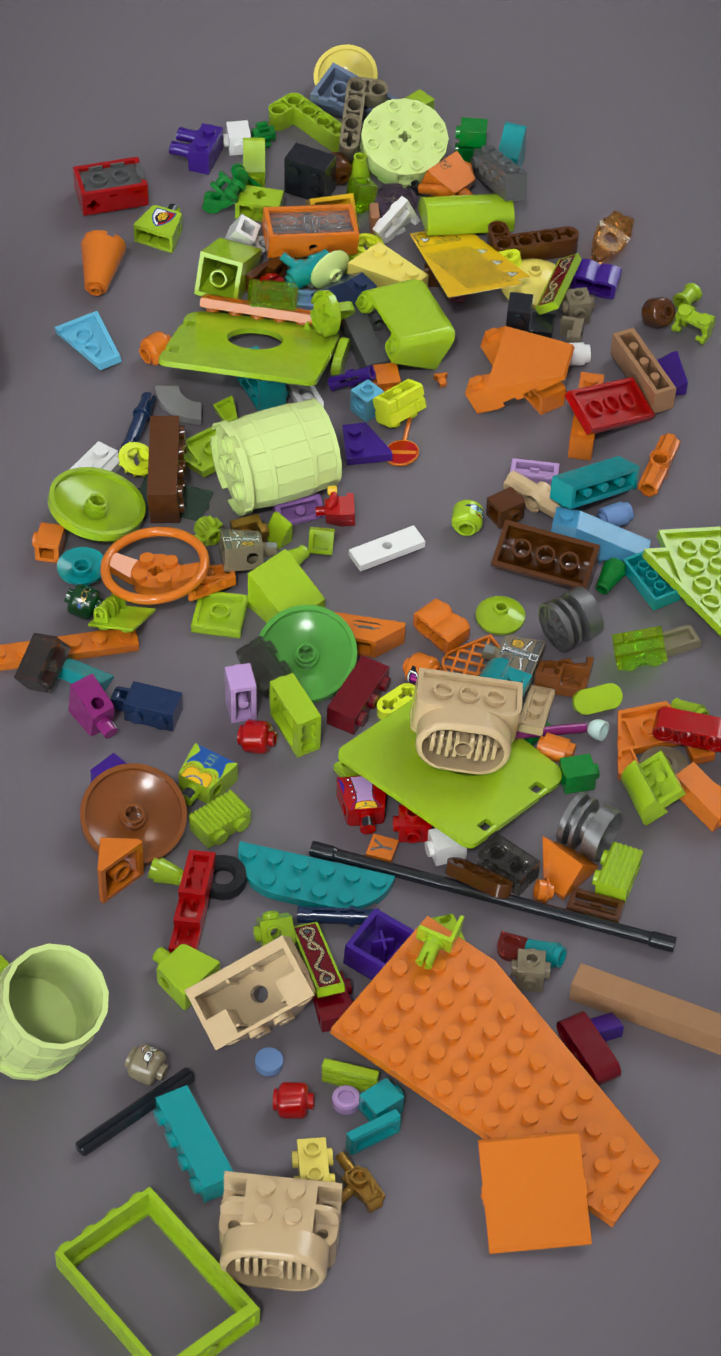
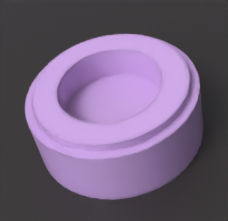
[332,1085,360,1115]

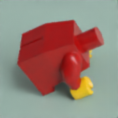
[315,486,355,527]

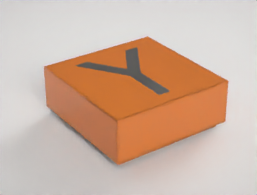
[366,833,399,863]

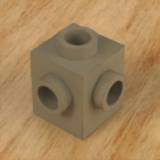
[560,287,595,324]
[511,948,551,993]

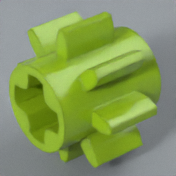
[193,515,223,546]

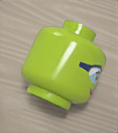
[451,499,484,536]

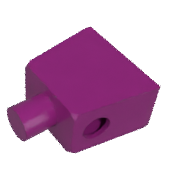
[68,674,118,739]

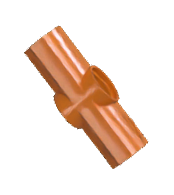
[638,433,681,497]

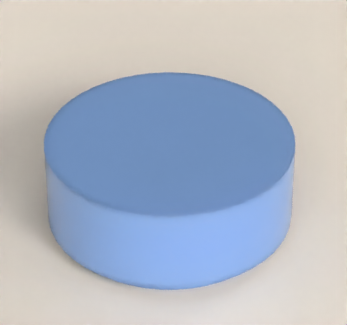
[255,1047,283,1077]

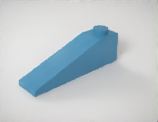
[551,507,651,564]

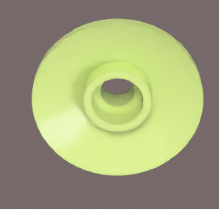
[311,250,349,288]

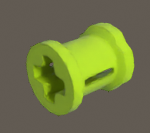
[673,283,702,309]

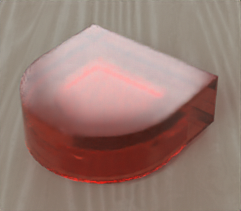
[497,931,528,962]

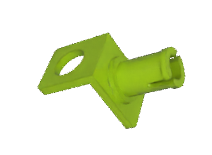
[415,915,465,969]

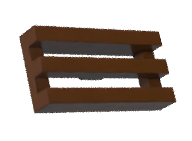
[566,887,625,923]

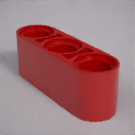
[652,707,721,752]

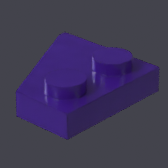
[342,422,393,465]

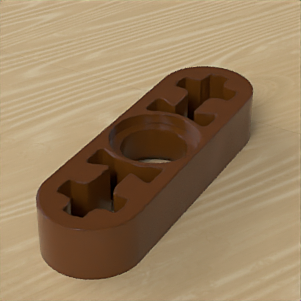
[445,857,513,899]

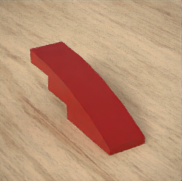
[168,849,216,953]

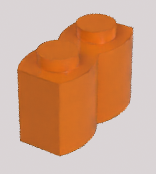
[413,598,470,654]

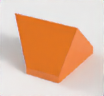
[542,836,598,900]

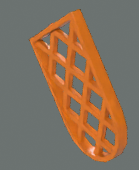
[441,634,500,676]

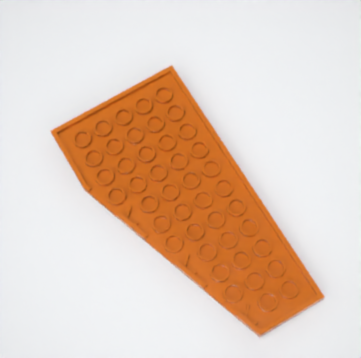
[330,916,660,1228]

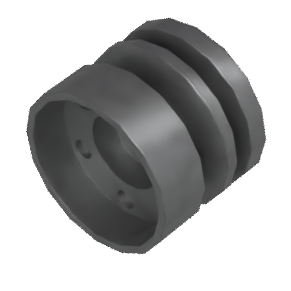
[538,586,604,652]
[556,792,624,862]

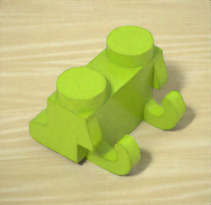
[671,304,716,345]

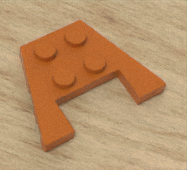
[617,701,715,781]

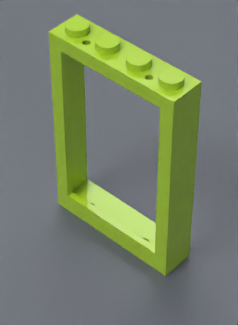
[55,1187,260,1356]

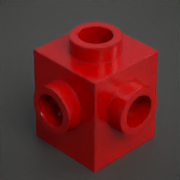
[392,805,432,843]

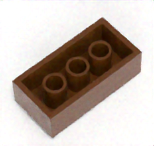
[147,416,187,523]

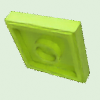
[191,592,248,638]

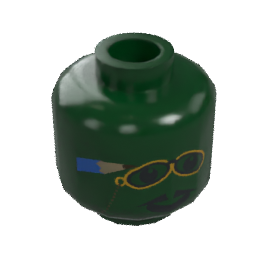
[64,583,103,620]

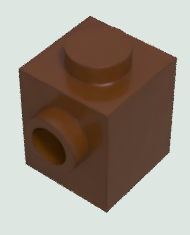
[486,487,526,529]

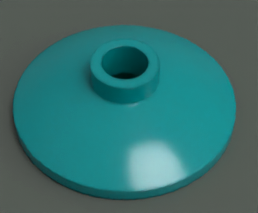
[57,547,103,585]

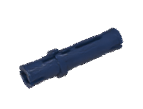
[121,392,156,448]
[297,905,379,927]

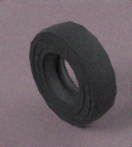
[209,855,247,900]

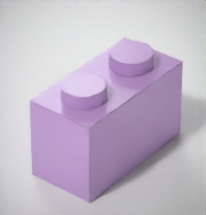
[225,663,257,723]

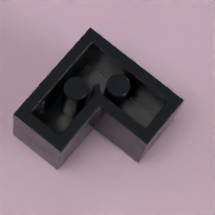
[506,292,555,338]

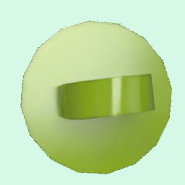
[310,290,356,337]

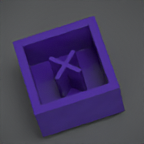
[343,908,414,980]

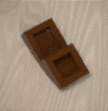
[246,257,287,295]

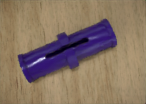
[328,365,376,391]

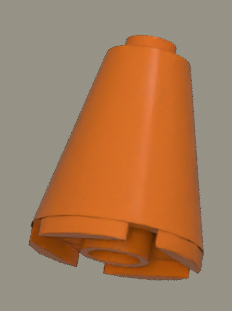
[81,230,126,296]

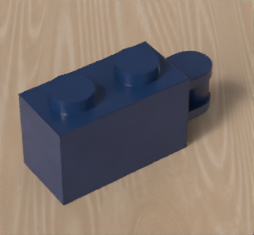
[110,681,183,732]

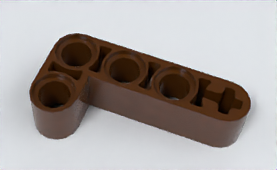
[487,221,579,260]

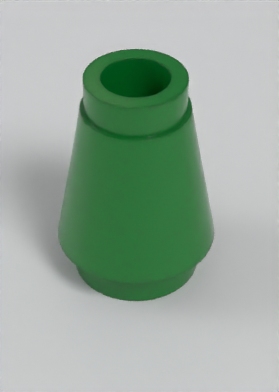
[595,558,626,595]

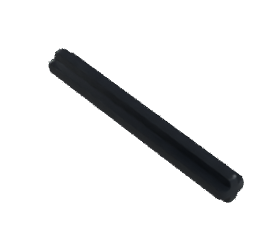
[75,1068,195,1156]

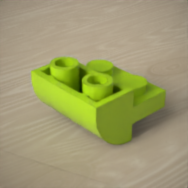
[621,751,686,826]

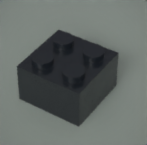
[284,143,336,200]

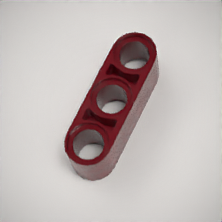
[556,1011,621,1086]

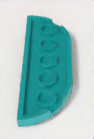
[238,841,395,908]

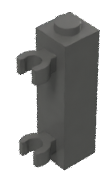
[340,306,401,368]

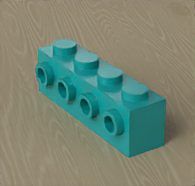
[549,456,640,509]
[153,1085,234,1203]

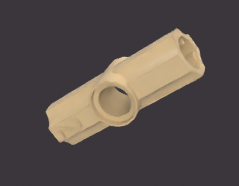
[503,471,574,519]

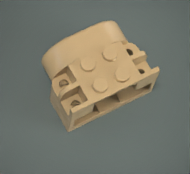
[410,667,523,775]
[185,935,315,1050]
[219,1171,342,1291]

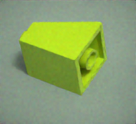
[194,237,262,299]
[248,549,325,623]

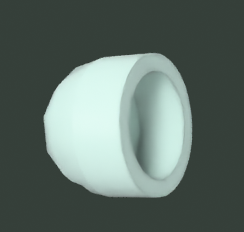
[587,719,609,741]

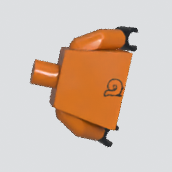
[407,151,475,197]

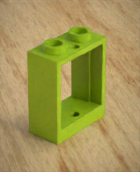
[270,673,321,758]

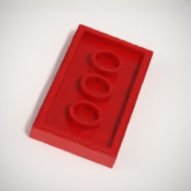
[564,377,655,435]

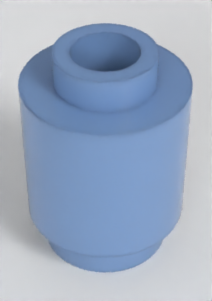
[596,501,634,527]

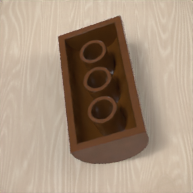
[491,520,600,591]

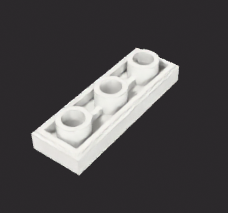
[349,525,426,572]

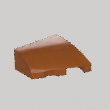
[534,657,594,697]

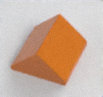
[97,838,144,904]

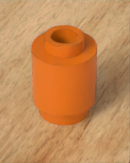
[537,732,577,763]

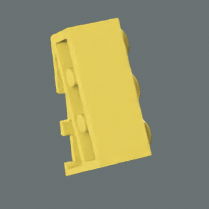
[347,242,428,287]

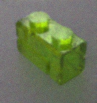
[247,279,298,310]
[612,625,668,671]

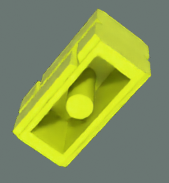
[373,379,426,428]

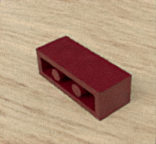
[327,656,391,735]

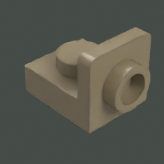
[560,316,584,343]

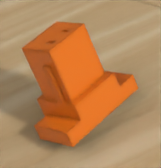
[433,372,448,388]

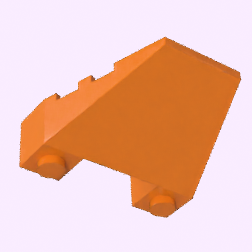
[465,326,575,414]

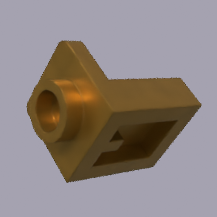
[230,514,269,542]

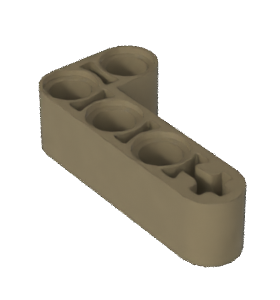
[338,76,388,161]

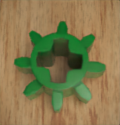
[251,121,276,148]

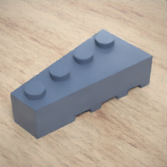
[310,62,398,123]

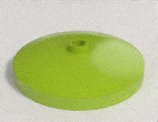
[48,467,146,542]

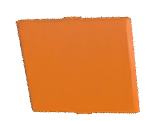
[478,1130,592,1254]

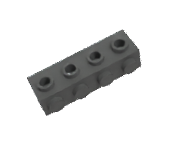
[471,145,527,201]

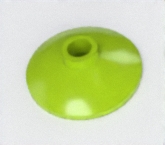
[475,596,525,635]

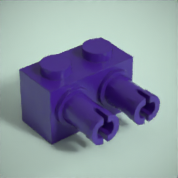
[169,123,223,175]

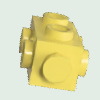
[291,1137,336,1183]

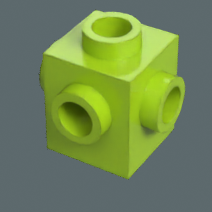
[253,910,296,946]

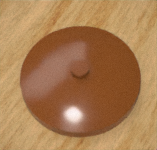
[80,763,187,866]

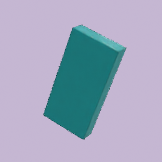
[346,1109,401,1155]

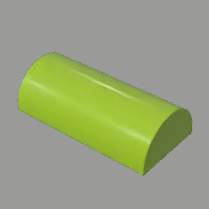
[418,194,515,236]

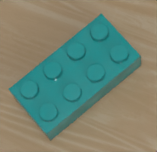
[622,551,680,611]

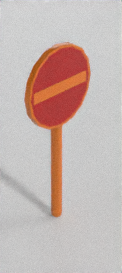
[387,417,419,466]

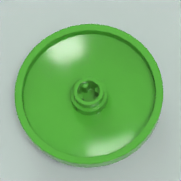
[255,605,358,703]

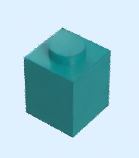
[359,1077,405,1122]

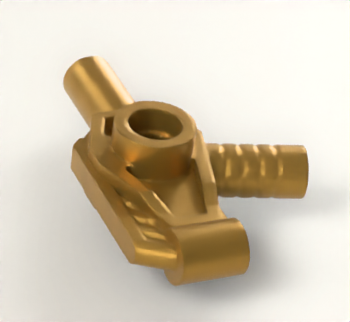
[336,1151,386,1213]

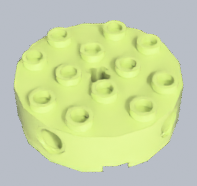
[359,98,449,188]

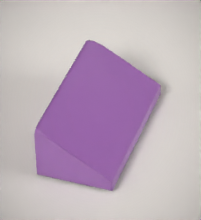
[272,494,325,525]

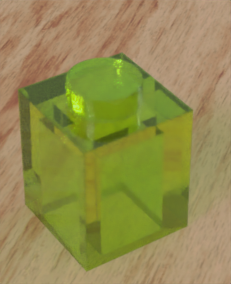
[346,177,378,213]

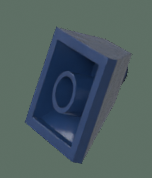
[311,272,377,307]

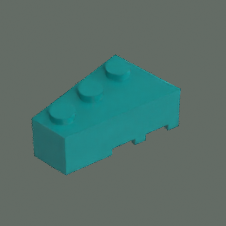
[236,346,288,411]

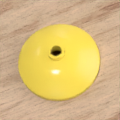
[314,44,378,86]
[501,258,556,309]

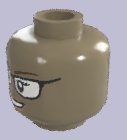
[125,1044,169,1086]

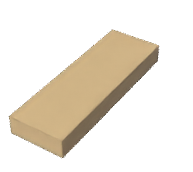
[517,685,556,736]

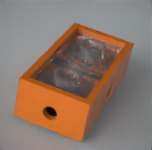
[261,204,359,258]

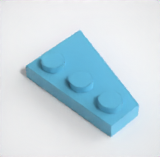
[54,311,122,370]

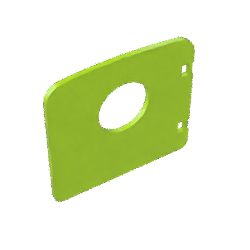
[159,311,339,386]
[338,699,562,849]

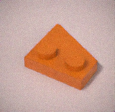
[187,564,236,601]

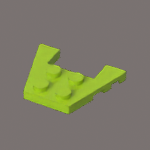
[184,395,238,478]

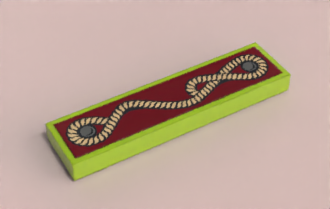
[535,253,582,315]
[294,922,345,997]

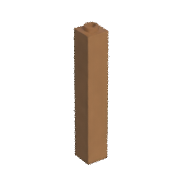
[569,963,721,1055]

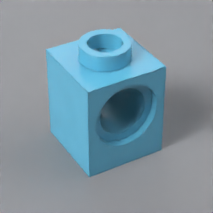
[350,379,384,422]

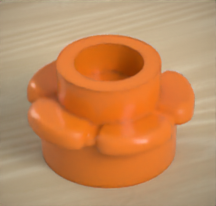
[533,878,554,903]

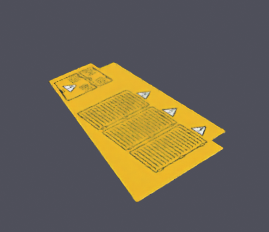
[410,231,531,298]

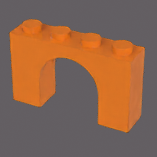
[676,762,721,832]

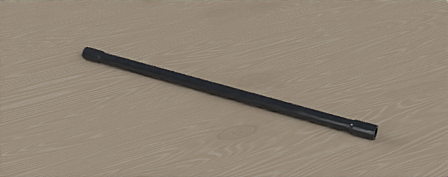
[309,841,677,953]

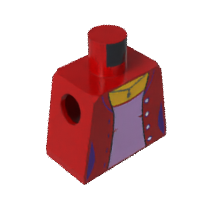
[336,776,386,835]

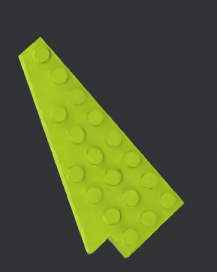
[642,526,721,636]

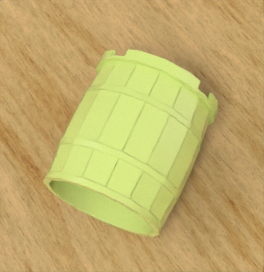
[210,398,342,516]
[0,944,109,1081]

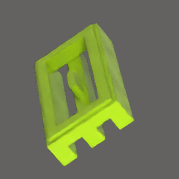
[321,1058,379,1092]

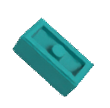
[57,658,114,691]

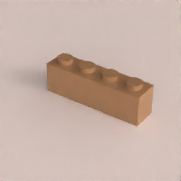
[610,328,676,414]

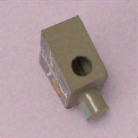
[219,529,277,572]
[482,635,546,692]

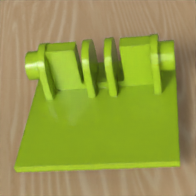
[88,593,156,633]

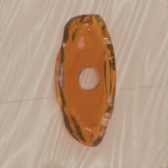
[591,211,634,264]

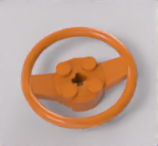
[100,527,210,605]

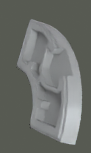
[155,386,202,425]

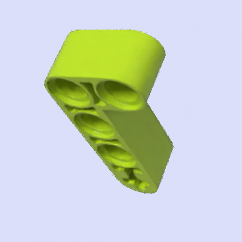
[268,92,348,152]

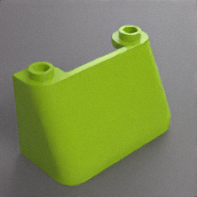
[355,279,455,370]

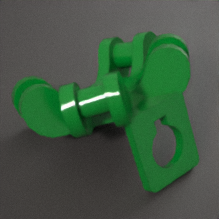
[202,163,262,214]

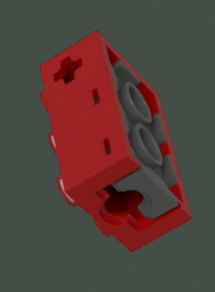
[73,156,149,216]

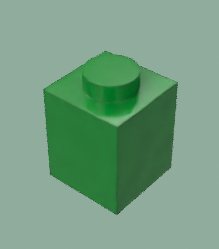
[559,753,600,794]

